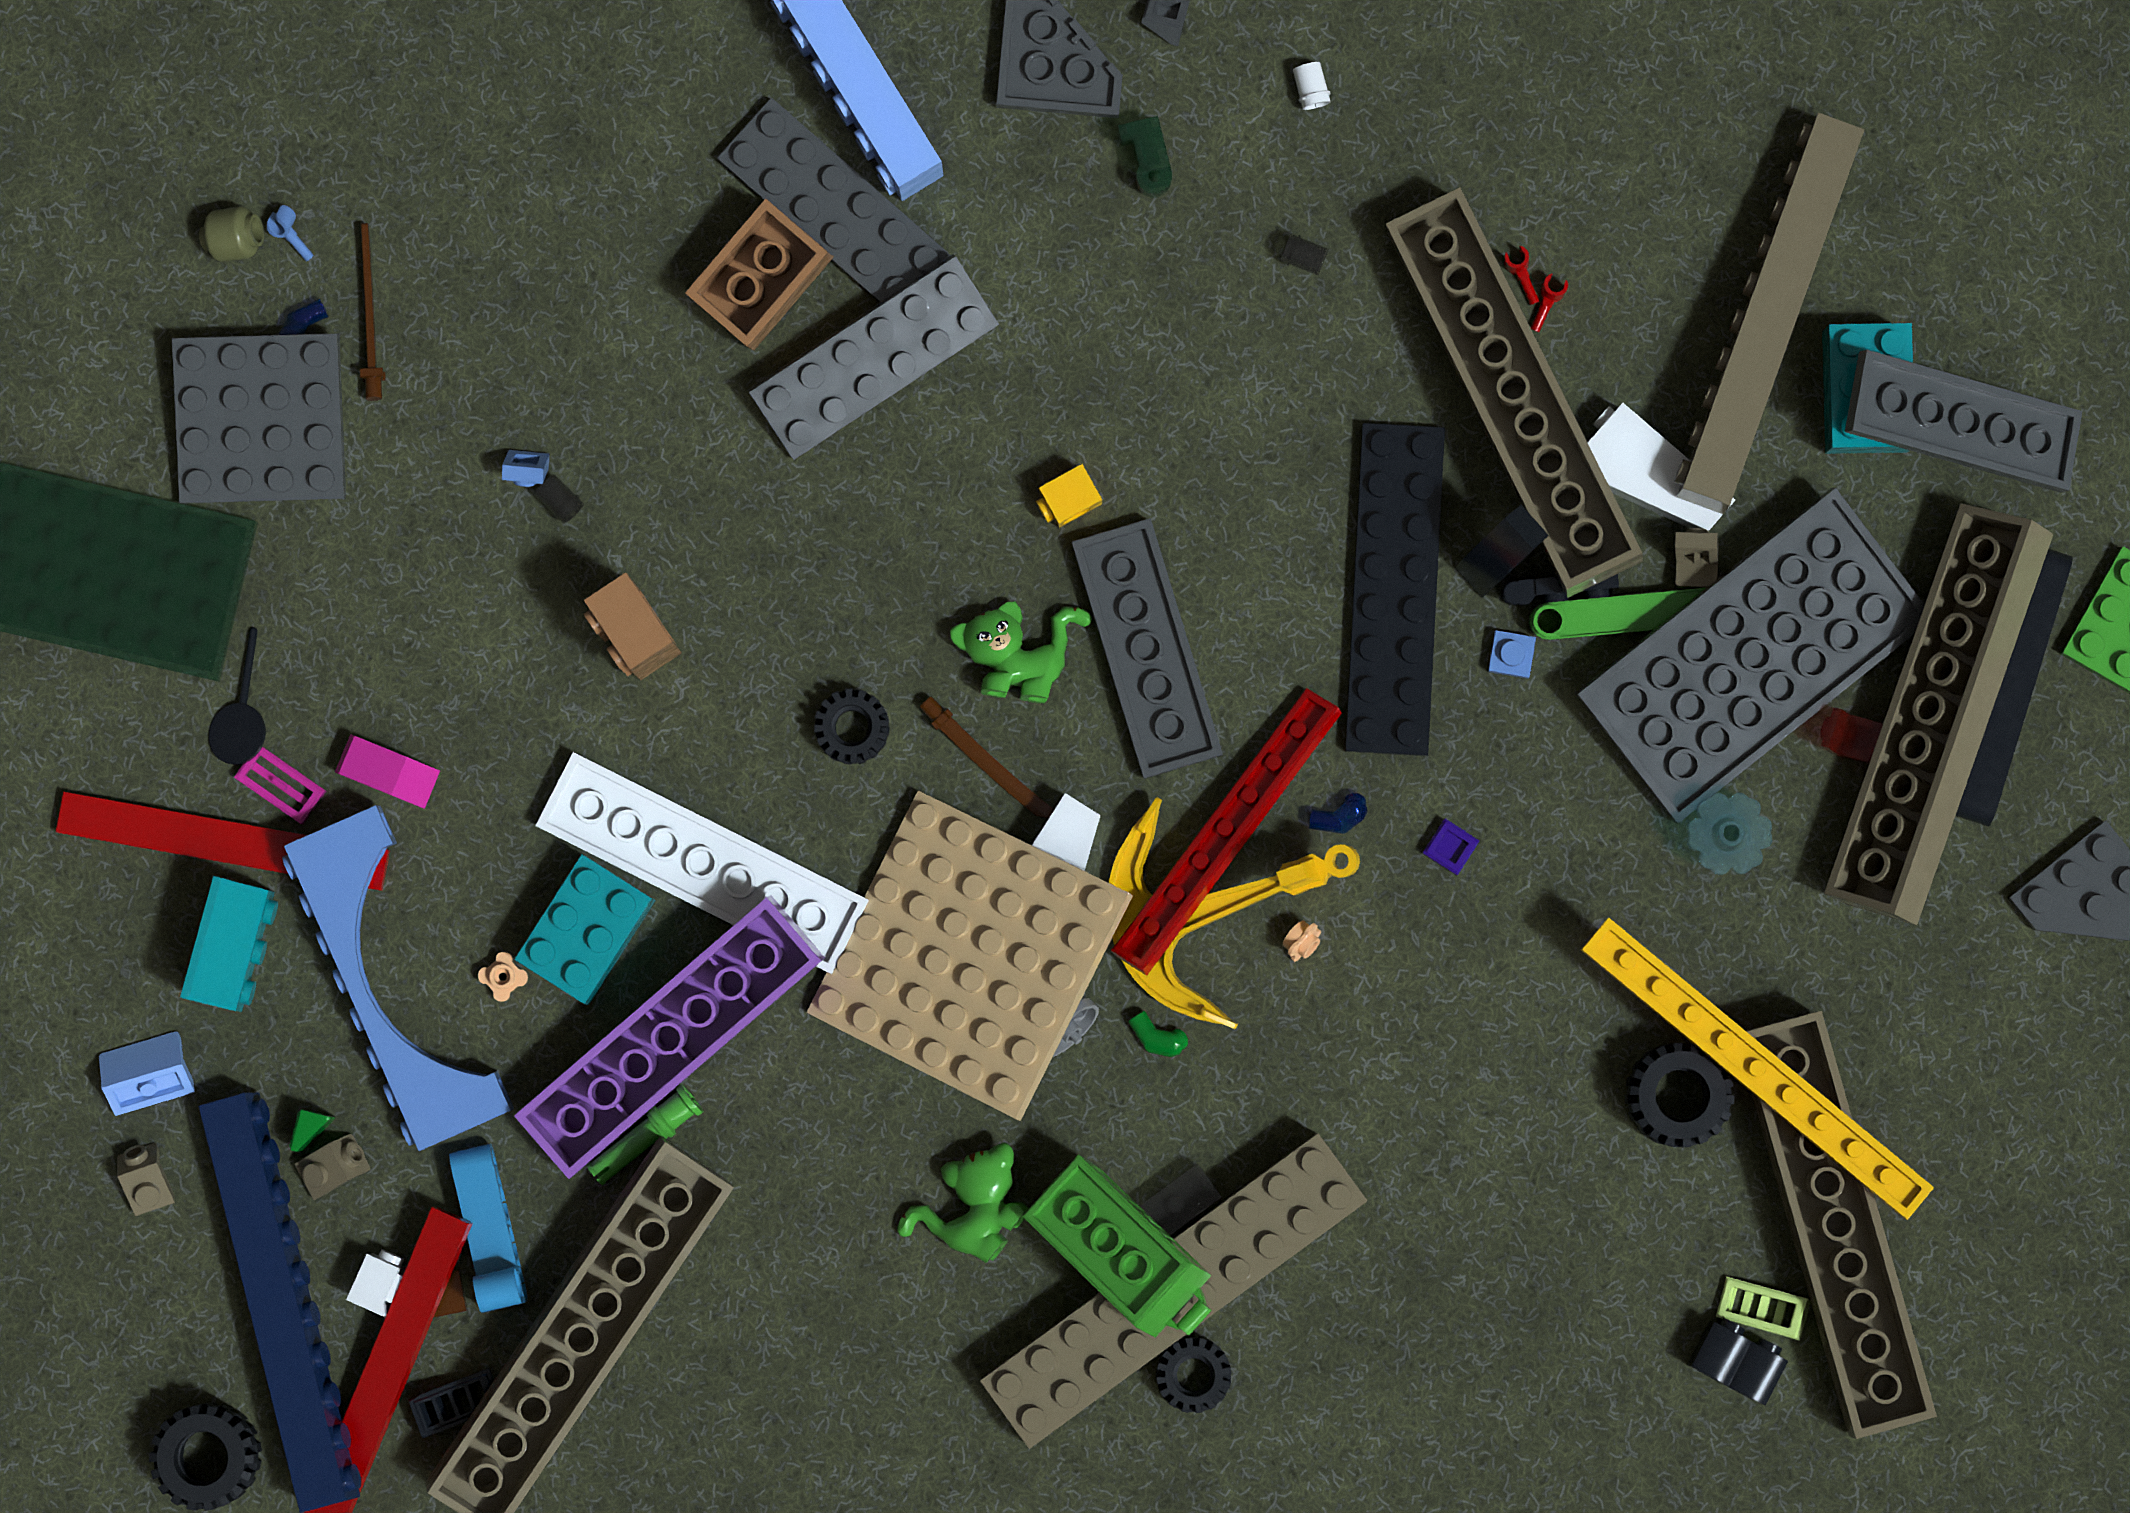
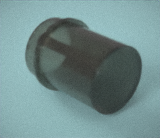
[1280,234,1329,275]
[535,474,584,524]

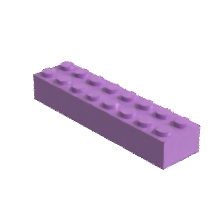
[514,895,825,1179]

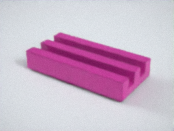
[234,746,326,825]

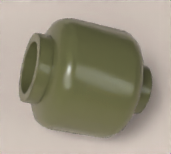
[199,206,264,263]

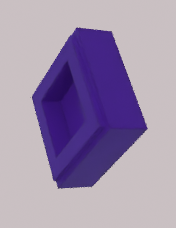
[1422,818,1480,876]

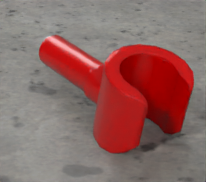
[1504,246,1539,305]
[1530,273,1568,333]

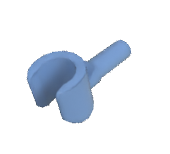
[267,205,314,262]

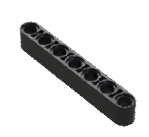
[1955,549,2073,827]

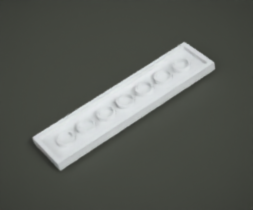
[536,752,869,974]

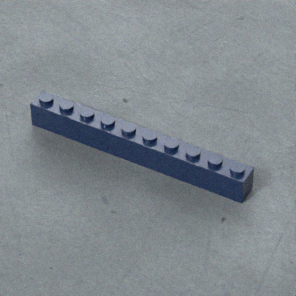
[199,1092,361,1513]

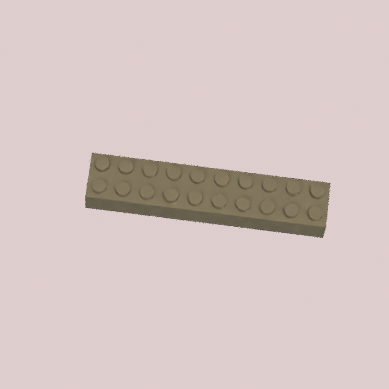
[1386,188,1643,598]
[1824,503,2053,925]
[1745,1011,1937,1439]
[980,1133,1367,1449]
[425,1136,734,1513]

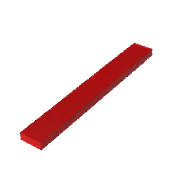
[1111,688,1342,976]
[56,792,390,891]
[304,1206,473,1513]

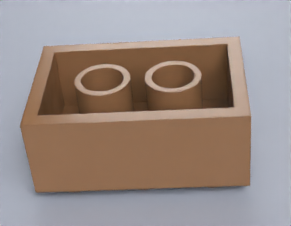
[685,198,834,350]
[584,572,682,680]

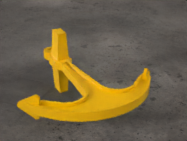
[1109,797,1360,1029]

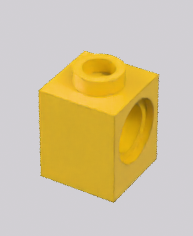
[1036,464,1102,528]

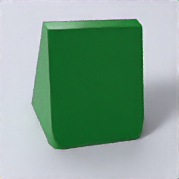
[289,1110,336,1152]

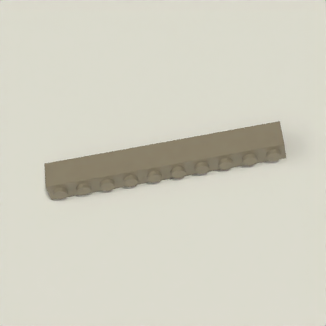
[1674,112,1865,514]

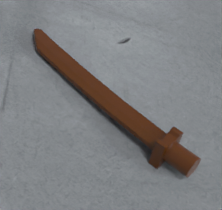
[360,223,386,401]
[920,696,1055,818]

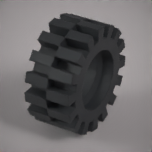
[814,689,890,765]
[1156,1336,1232,1413]

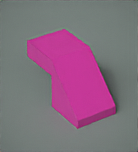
[335,734,440,809]

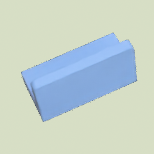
[99,1031,195,1116]

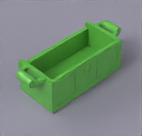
[1022,1154,1212,1338]

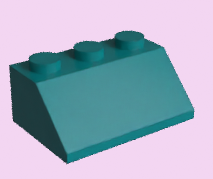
[180,876,278,1012]

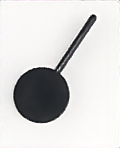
[209,627,266,765]

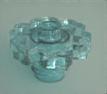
[1687,792,1773,875]

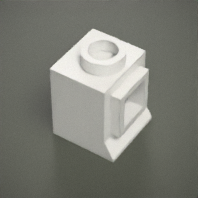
[346,1249,406,1317]

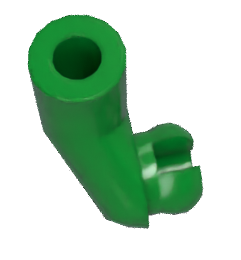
[1128,1011,1188,1057]

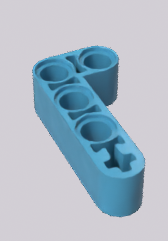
[449,1143,527,1313]

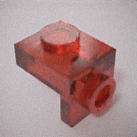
[1820,707,1883,765]

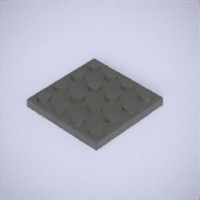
[172,333,346,503]

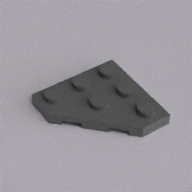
[996,0,1123,118]
[2008,820,2130,941]

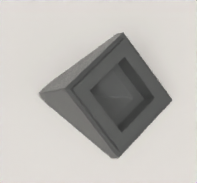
[1141,0,1190,46]

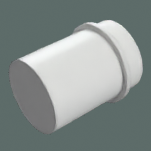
[1293,62,1331,110]

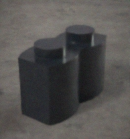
[1687,1318,1788,1406]

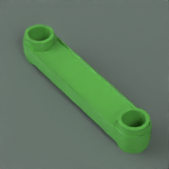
[1529,588,1705,640]

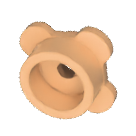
[1283,920,1321,962]
[478,952,528,1002]

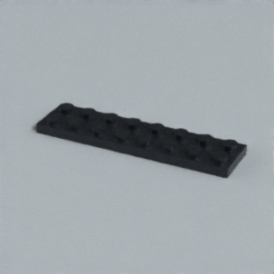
[1345,423,1445,756]

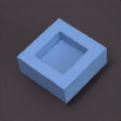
[502,450,549,487]
[1488,630,1536,679]

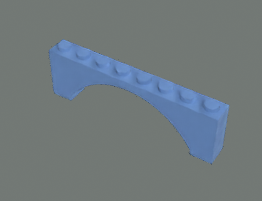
[282,805,514,1151]

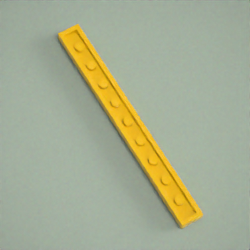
[1581,917,1934,1220]

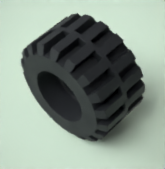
[1624,1043,1735,1148]
[149,1402,262,1511]

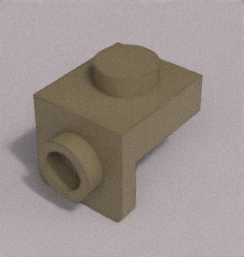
[1675,528,1719,589]
[294,1134,370,1200]
[117,1143,175,1216]

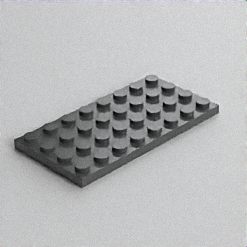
[1575,488,1925,824]

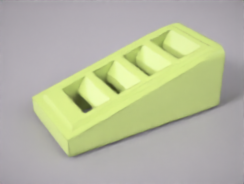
[1716,1277,1810,1341]

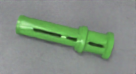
[586,1083,704,1185]

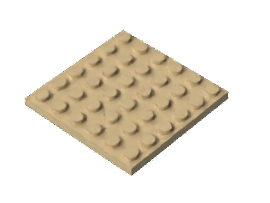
[806,791,1133,1121]

